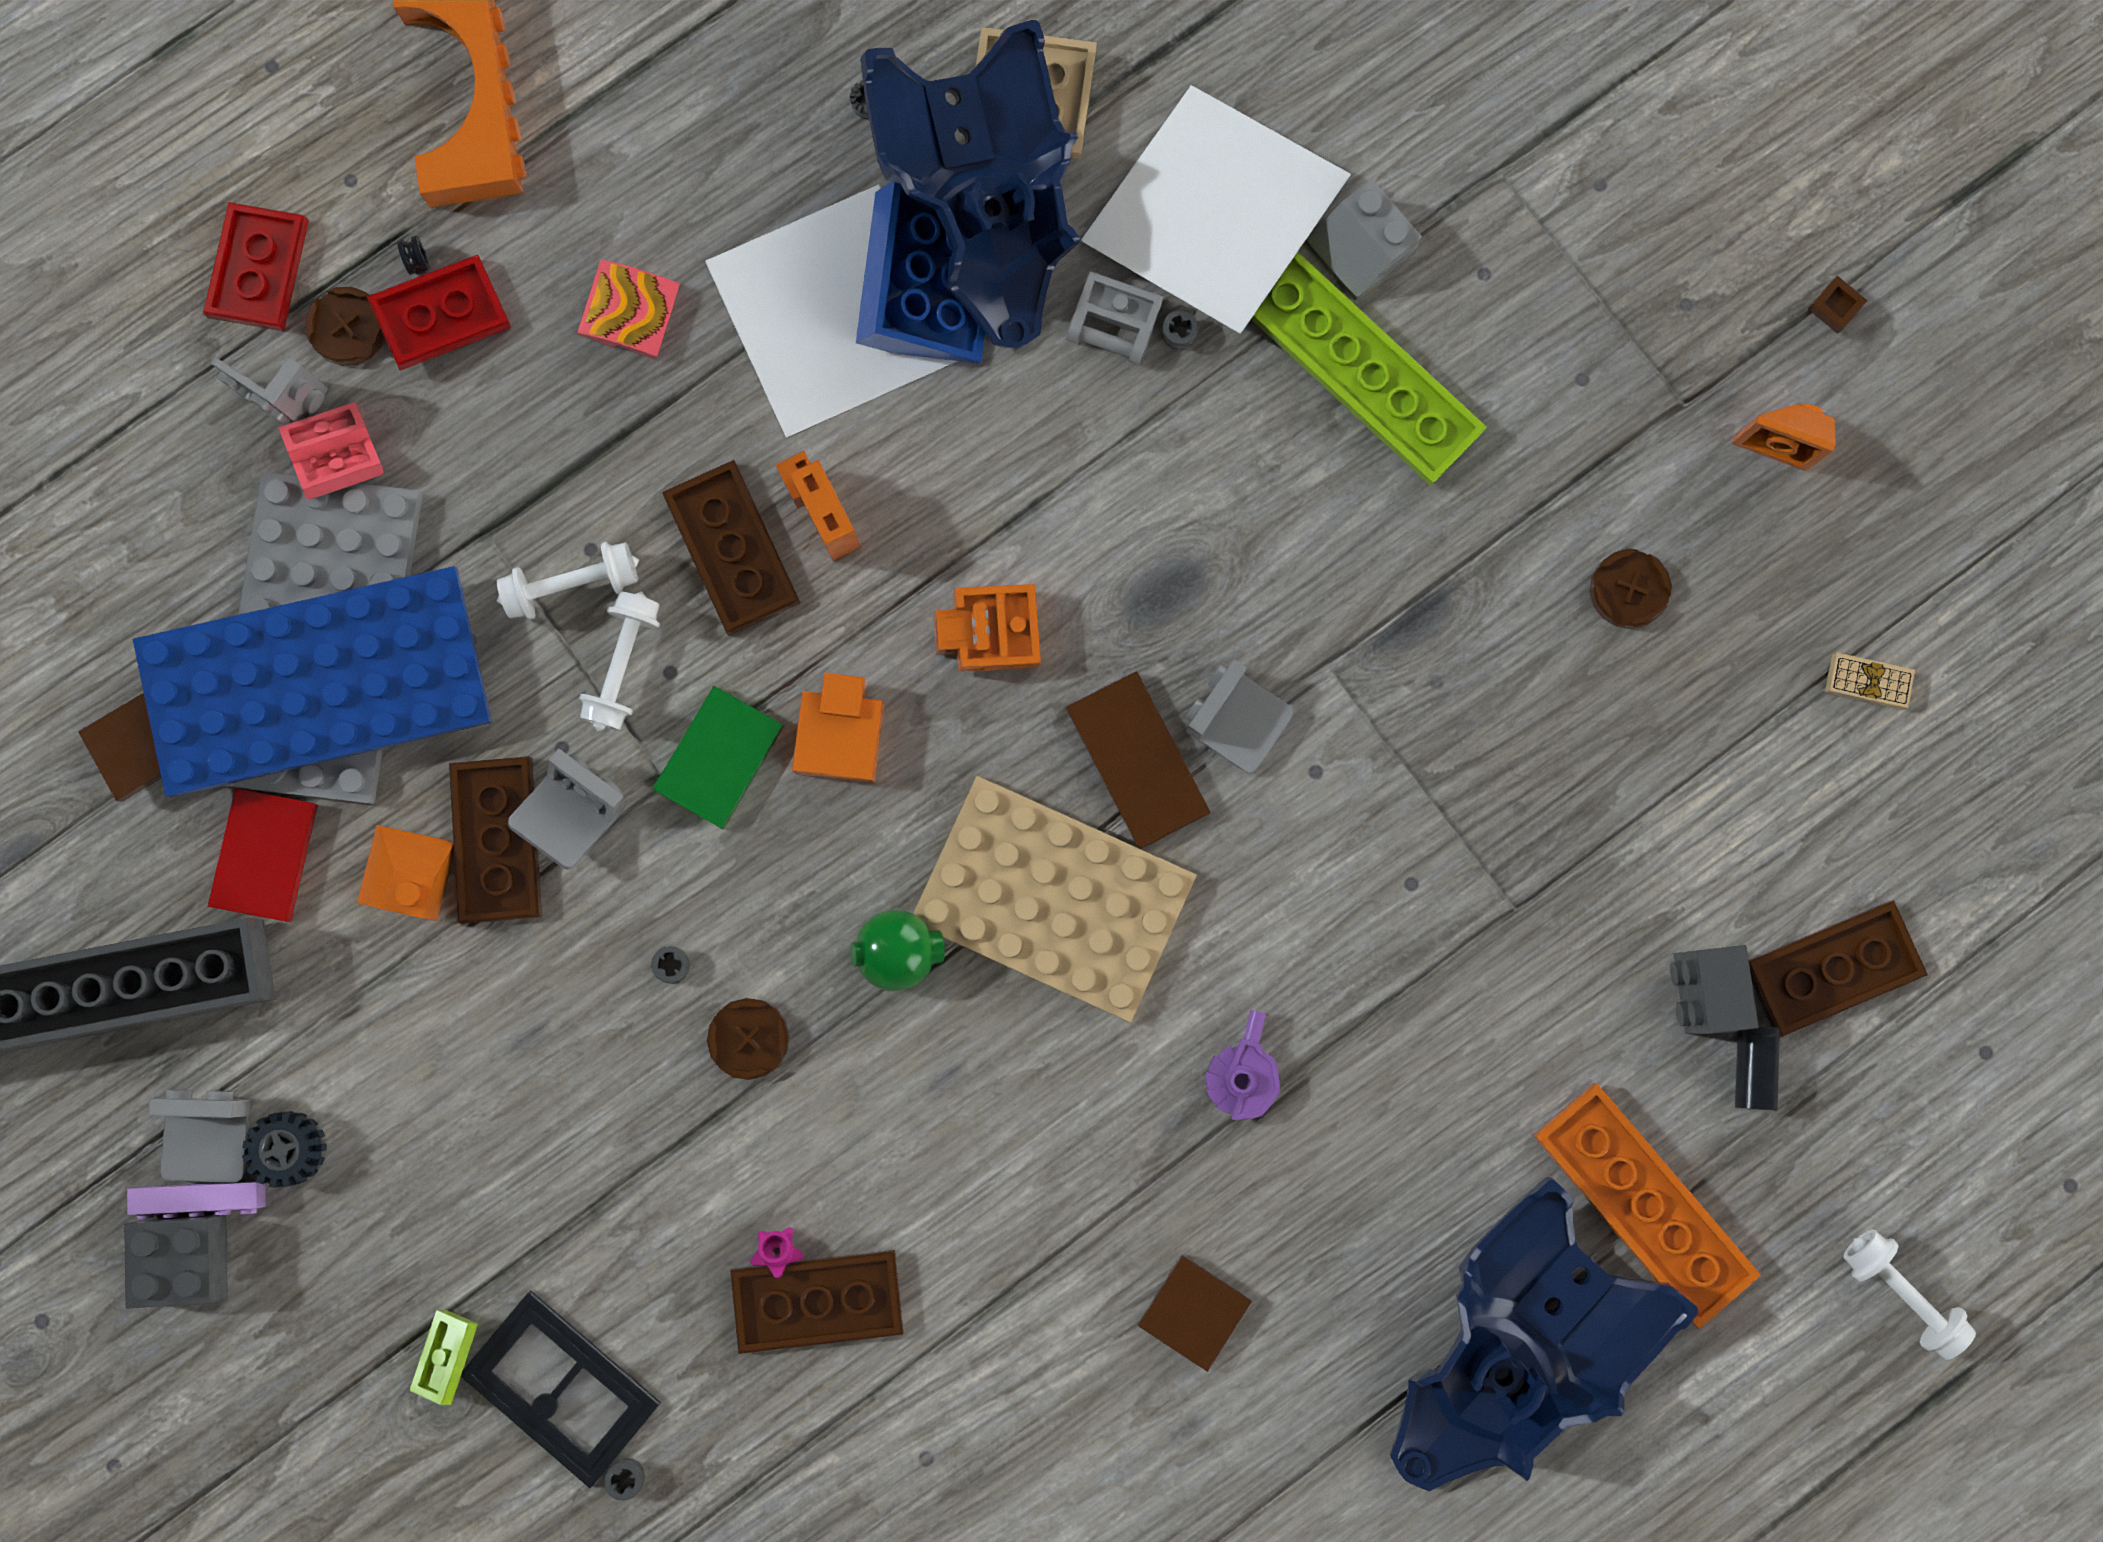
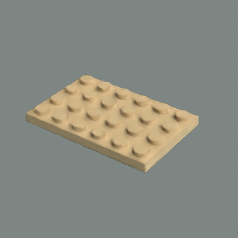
[913,776,1197,1023]

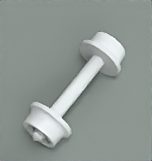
[497,541,639,620]
[579,591,660,732]
[1844,1229,1976,1360]

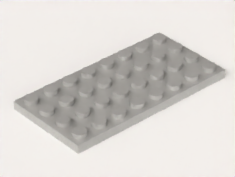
[222,471,423,805]

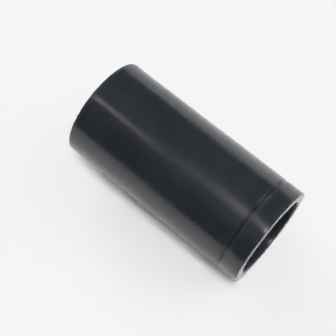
[1735,1026,1780,1111]

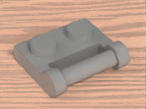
[1066,271,1164,365]

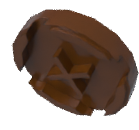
[305,286,385,366]
[1589,548,1672,629]
[707,998,790,1080]

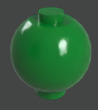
[850,910,945,991]

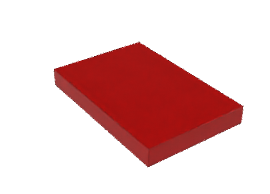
[203,202,309,331]
[367,255,511,371]
[207,788,318,922]

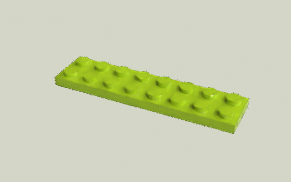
[1251,252,1487,487]

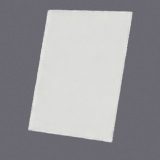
[1081,85,1351,334]
[705,185,958,438]

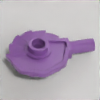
[1205,1010,1280,1120]

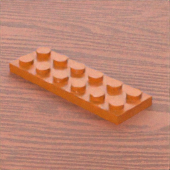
[1532,1083,1761,1329]

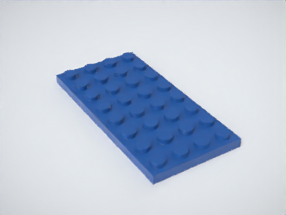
[132,566,492,798]

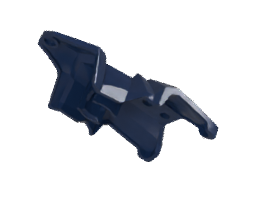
[860,20,1081,348]
[1390,1177,1698,1492]

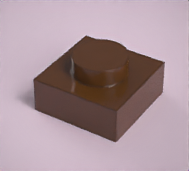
[1807,275,1868,334]

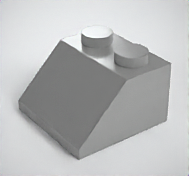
[1305,178,1422,301]

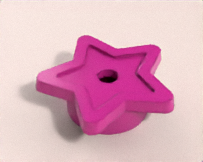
[750,1227,803,1279]

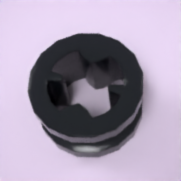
[397,235,430,275]

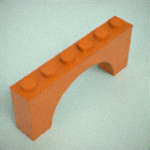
[393,0,526,208]

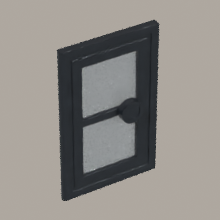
[461,1290,661,1488]

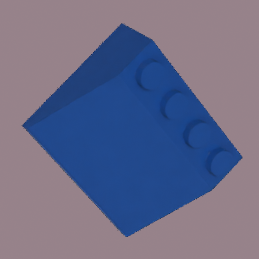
[856,182,985,364]

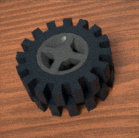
[242,1111,327,1188]

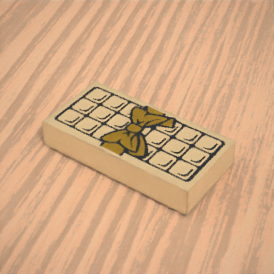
[1825,652,1915,710]

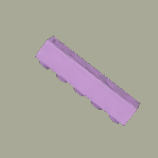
[127,1181,266,1219]

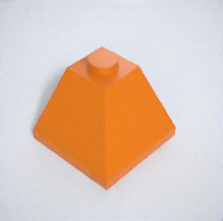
[1732,404,1836,471]
[357,825,454,921]

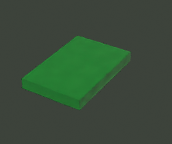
[652,686,784,830]

